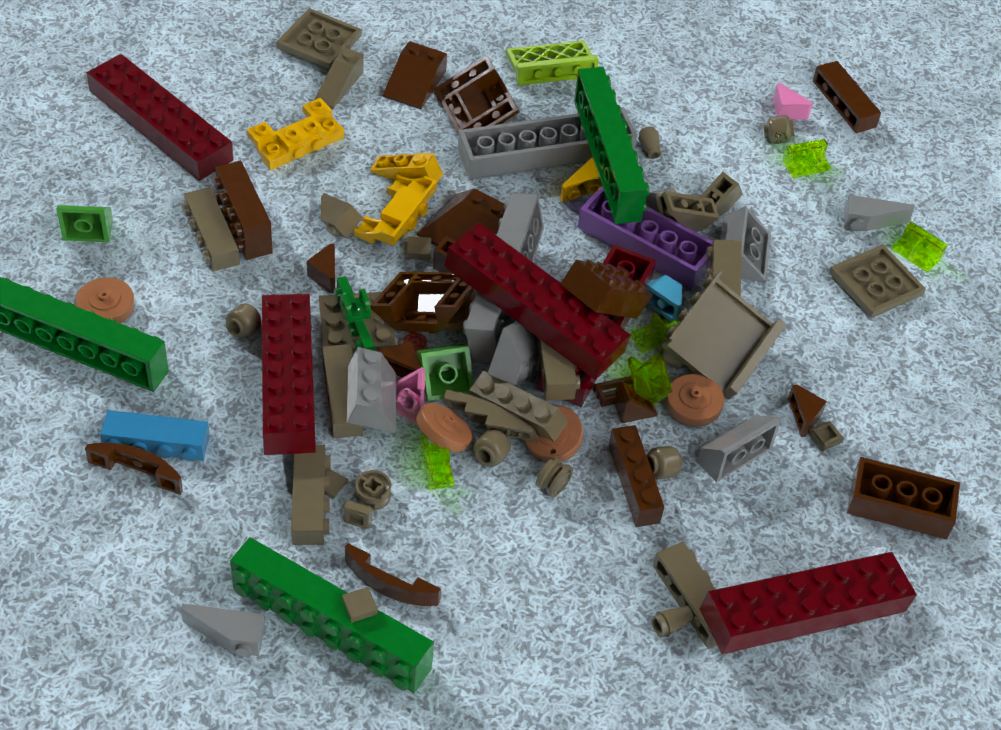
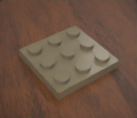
[276,8,362,70]
[829,244,926,318]
[319,292,396,354]

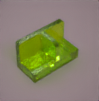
[782,139,831,178]
[892,221,948,272]
[631,313,679,353]
[627,353,673,405]
[420,433,454,490]

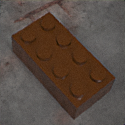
[213,160,273,260]
[560,259,653,319]
[847,457,960,540]

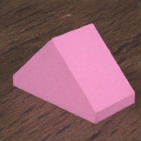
[773,83,813,119]

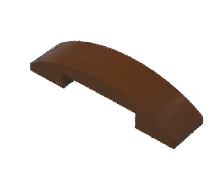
[85,443,183,495]
[345,543,441,606]

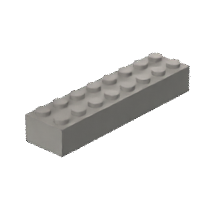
[458,107,637,179]
[463,193,544,362]

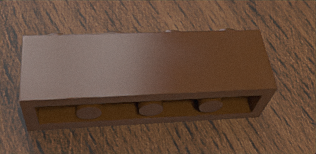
[813,61,881,133]
[608,425,664,527]

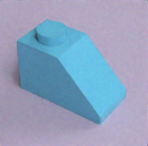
[646,275,682,325]

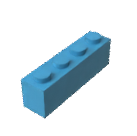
[100,410,210,461]

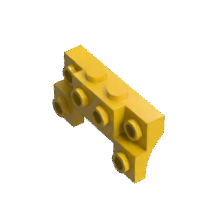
[246,98,344,170]
[354,175,437,246]

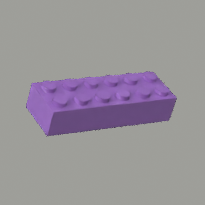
[578,187,713,290]

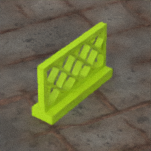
[506,40,599,86]

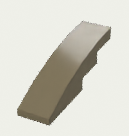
[444,390,539,442]

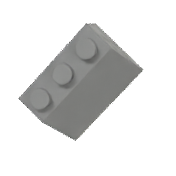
[721,206,771,282]
[488,322,540,385]
[347,347,396,433]
[697,415,781,482]

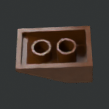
[383,41,447,109]

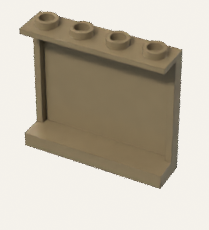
[661,271,787,400]

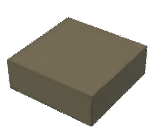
[407,236,431,260]
[809,421,844,451]
[325,470,348,499]
[344,500,372,529]
[342,587,378,623]

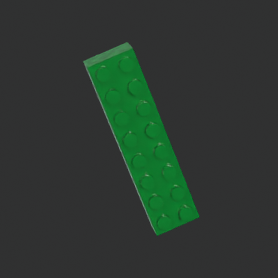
[574,67,649,224]
[0,277,169,392]
[230,537,434,693]

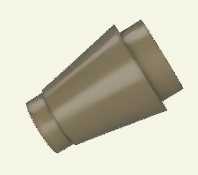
[638,126,661,159]
[651,606,693,637]

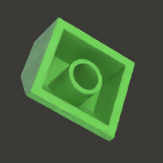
[56,205,113,242]
[416,344,474,402]

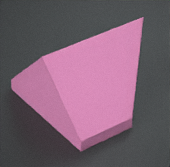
[396,367,425,425]

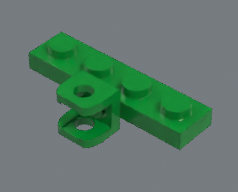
[334,276,374,351]

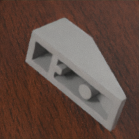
[844,195,915,231]
[181,604,265,657]

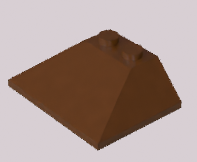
[434,55,520,136]
[417,188,505,246]
[370,272,474,334]

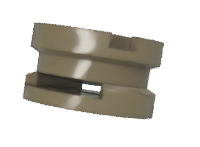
[535,457,573,497]
[355,470,391,511]

